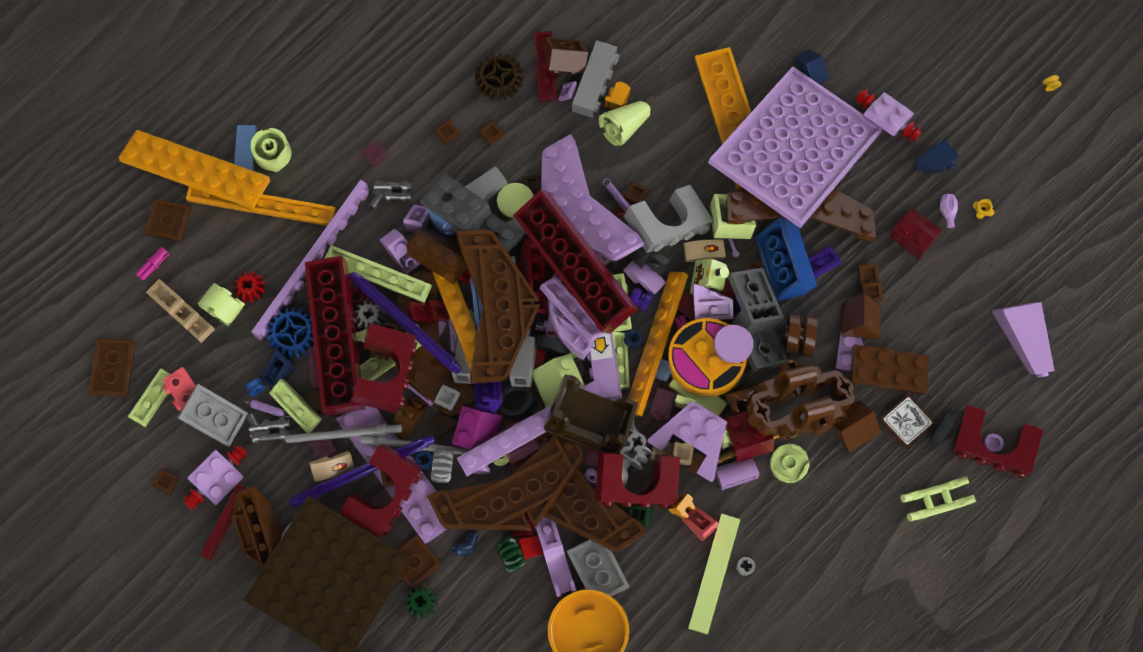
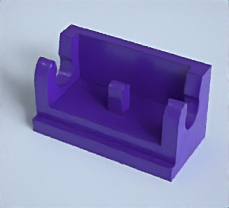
[474,382,503,414]

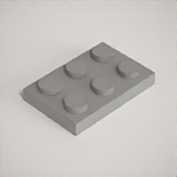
[177,384,248,447]
[567,540,630,596]

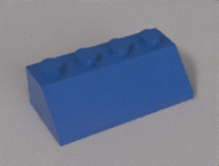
[755,217,817,301]

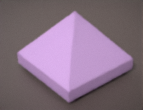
[558,82,577,101]

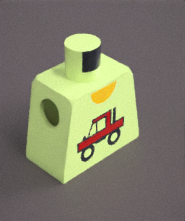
[690,259,729,295]

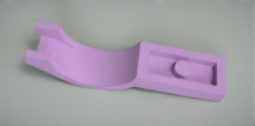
[536,517,576,597]

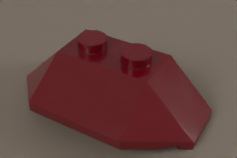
[516,239,555,314]

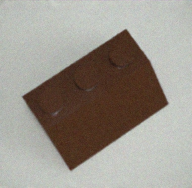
[407,228,467,284]

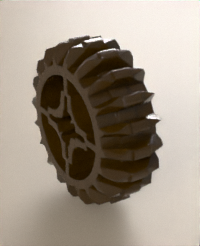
[474,52,524,101]

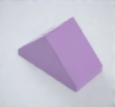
[403,204,430,234]

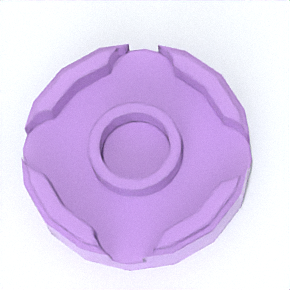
[714,325,753,364]

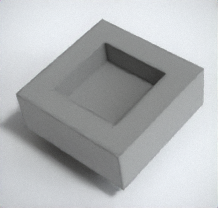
[434,385,461,411]

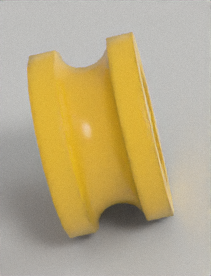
[1042,75,1062,91]

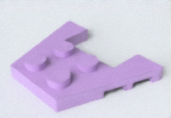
[647,401,727,482]

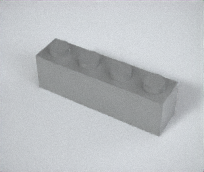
[572,40,619,118]

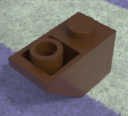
[392,396,429,440]

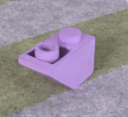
[380,229,420,274]

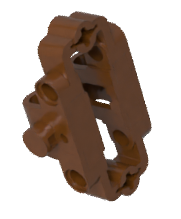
[747,359,855,440]

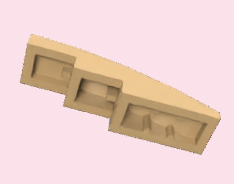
[146,279,215,343]

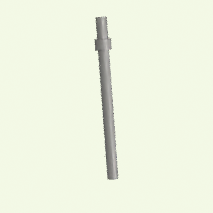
[285,424,402,443]
[361,436,471,455]

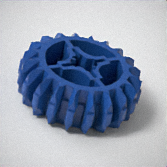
[267,307,314,359]

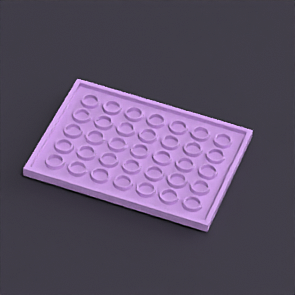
[708,67,883,228]

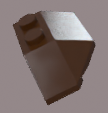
[231,487,282,569]

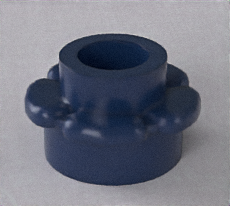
[624,330,643,348]

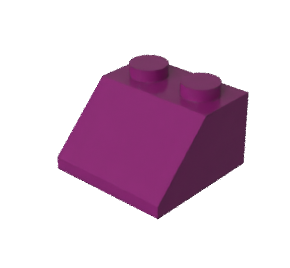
[452,405,503,450]

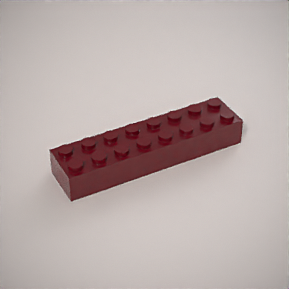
[513,190,638,334]
[305,256,366,416]

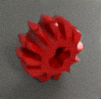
[232,271,265,303]

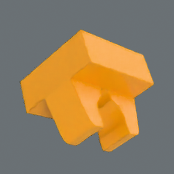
[668,494,695,518]

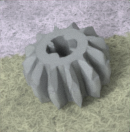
[354,300,386,330]
[431,450,453,483]

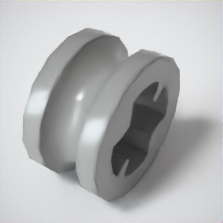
[736,557,755,576]

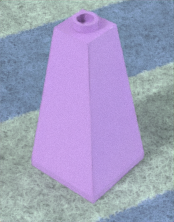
[992,302,1055,378]

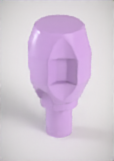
[940,194,958,228]

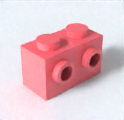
[162,367,196,411]

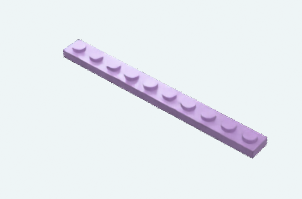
[251,180,369,341]

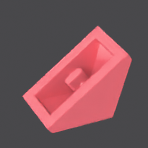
[682,506,718,542]

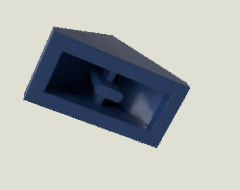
[794,49,829,84]
[260,350,295,389]

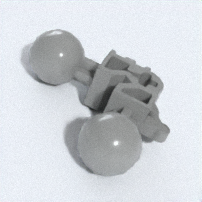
[620,420,653,485]

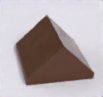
[841,293,881,340]
[831,400,881,453]

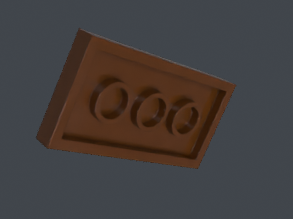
[850,344,930,395]

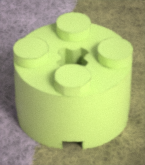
[251,128,292,172]
[198,283,245,327]

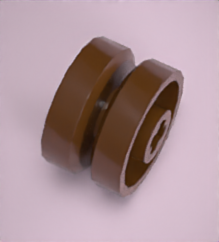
[784,312,817,357]

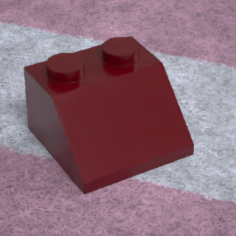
[889,208,942,259]

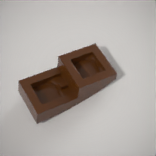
[858,263,883,302]

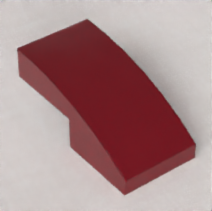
[407,300,450,323]

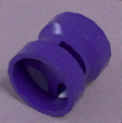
[630,287,654,312]

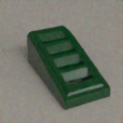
[613,502,653,528]

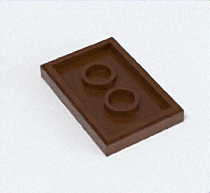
[88,338,136,397]

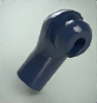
[452,532,479,556]

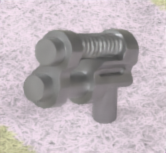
[369,180,412,209]
[246,413,290,444]

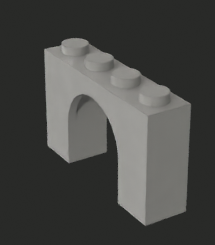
[465,166,529,248]
[624,185,713,253]
[452,336,537,387]

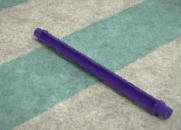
[349,272,462,374]
[289,435,435,507]

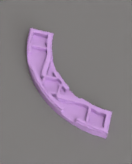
[547,272,594,360]

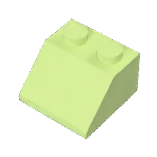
[533,353,585,407]

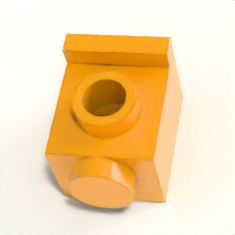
[605,81,630,110]

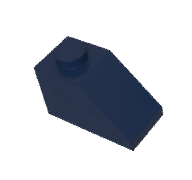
[913,139,959,173]

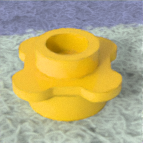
[973,199,994,219]

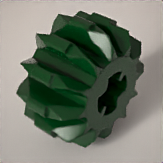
[496,536,525,572]
[404,585,438,620]

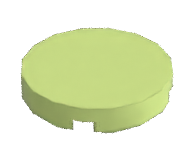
[497,183,533,219]
[770,444,809,483]

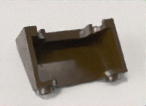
[544,374,638,453]

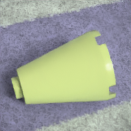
[598,101,650,146]

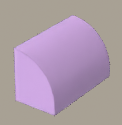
[715,458,760,490]

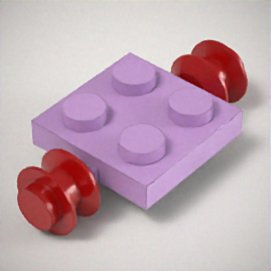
[855,89,922,142]
[183,445,248,510]

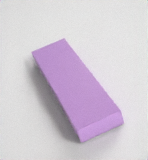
[540,276,604,343]

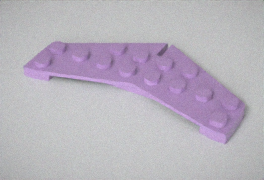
[541,134,644,261]

